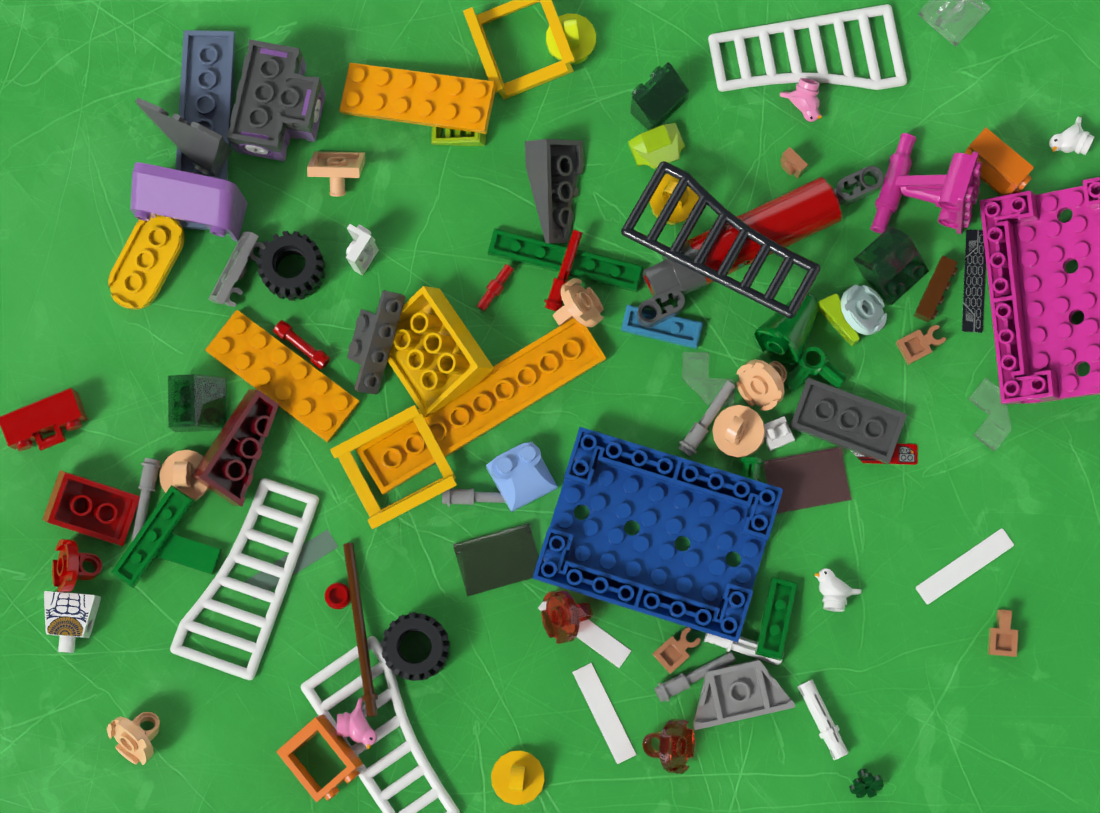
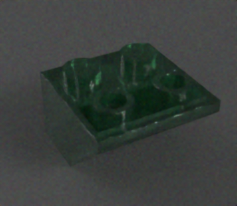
[631,62,689,131]
[853,226,929,305]
[168,374,227,432]

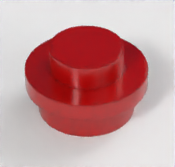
[324,583,351,609]

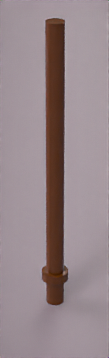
[343,543,378,718]

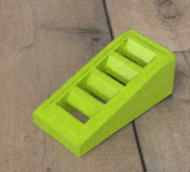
[431,126,486,146]
[818,293,860,346]

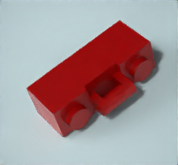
[0,388,88,451]

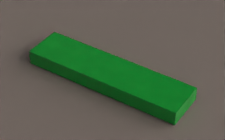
[111,485,195,588]

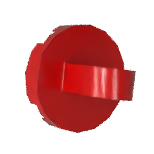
[52,539,102,593]

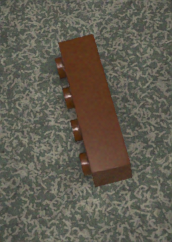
[913,255,958,322]

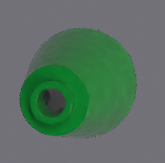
[753,293,819,366]

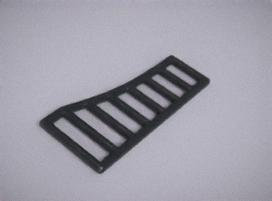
[621,161,820,319]

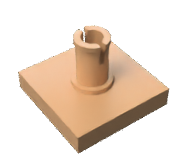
[307,151,365,197]

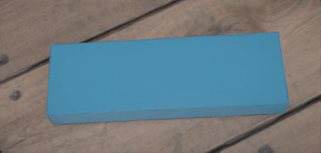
[621,305,703,349]

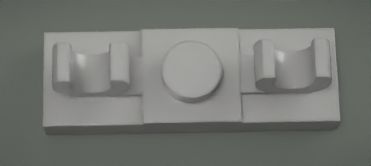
[208,232,266,307]

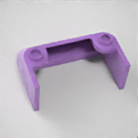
[130,162,248,242]

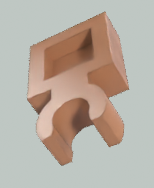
[896,325,946,365]
[652,627,701,674]

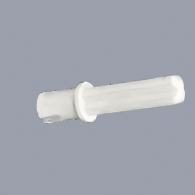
[704,633,784,665]

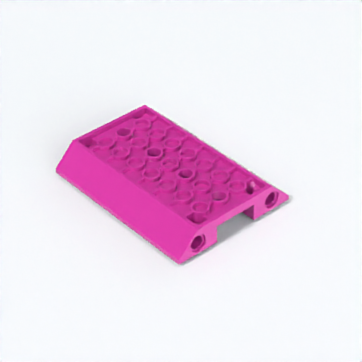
[980,177,1100,404]

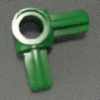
[783,346,846,392]

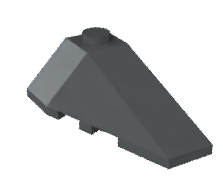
[135,98,232,178]
[525,139,584,243]

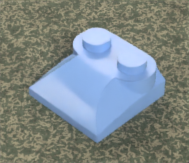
[486,441,558,512]

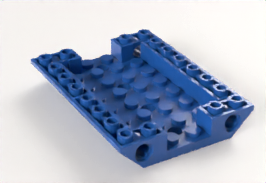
[532,427,783,643]

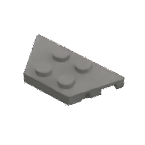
[693,659,795,730]

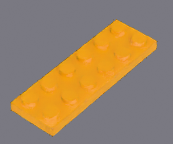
[339,63,497,134]
[205,310,360,443]

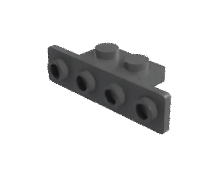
[347,290,406,395]

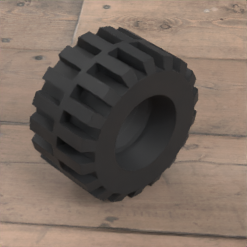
[257,231,326,301]
[381,612,450,681]

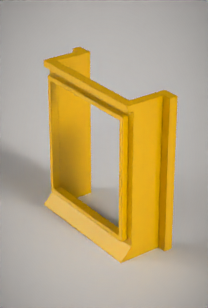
[463,0,575,100]
[330,405,457,529]

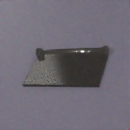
[453,523,539,597]

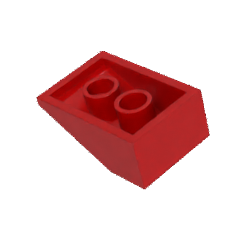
[42,470,140,546]

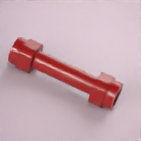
[273,320,331,370]

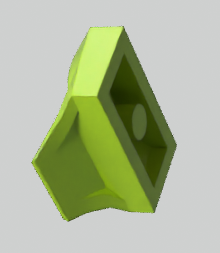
[628,123,685,169]

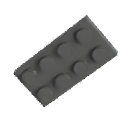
[789,378,907,464]

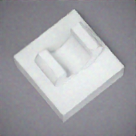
[764,416,795,451]

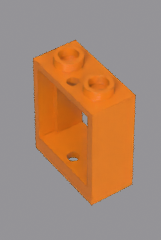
[964,127,1034,196]
[276,714,363,802]

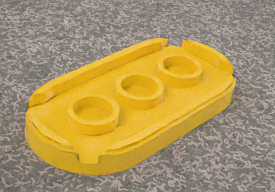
[108,215,184,309]

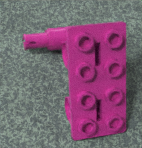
[870,133,982,234]

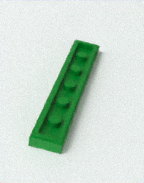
[488,228,644,292]

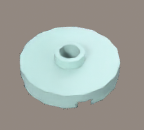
[841,284,887,335]

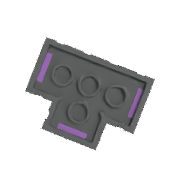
[227,39,326,162]

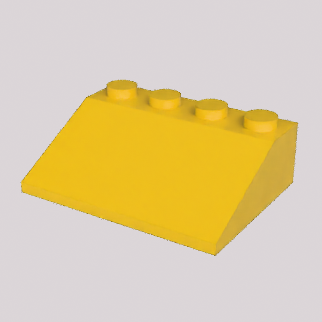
[387,286,494,417]

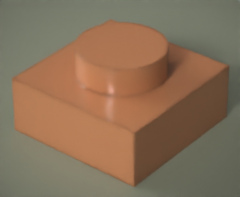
[780,147,808,178]

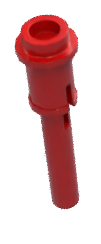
[544,230,583,312]

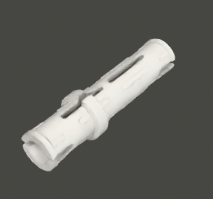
[798,679,849,760]

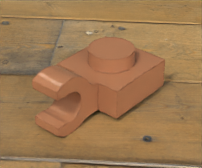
[988,610,1018,657]

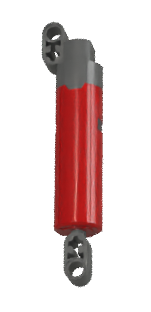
[637,166,884,328]

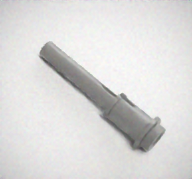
[678,380,736,457]
[131,458,162,541]
[442,488,506,507]
[654,652,736,702]

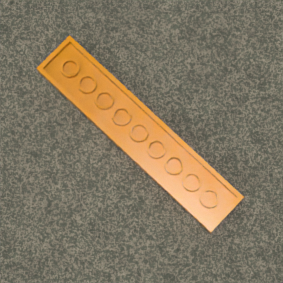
[356,318,606,495]

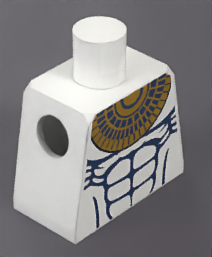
[44,591,101,653]

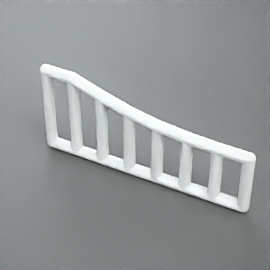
[708,4,907,92]
[170,478,319,680]
[301,636,460,813]

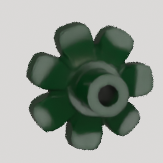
[849,769,884,798]

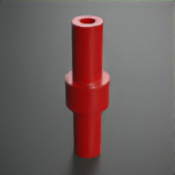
[476,264,514,312]

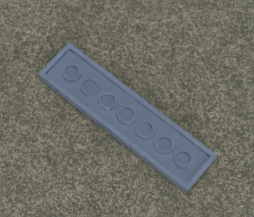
[175,30,236,230]

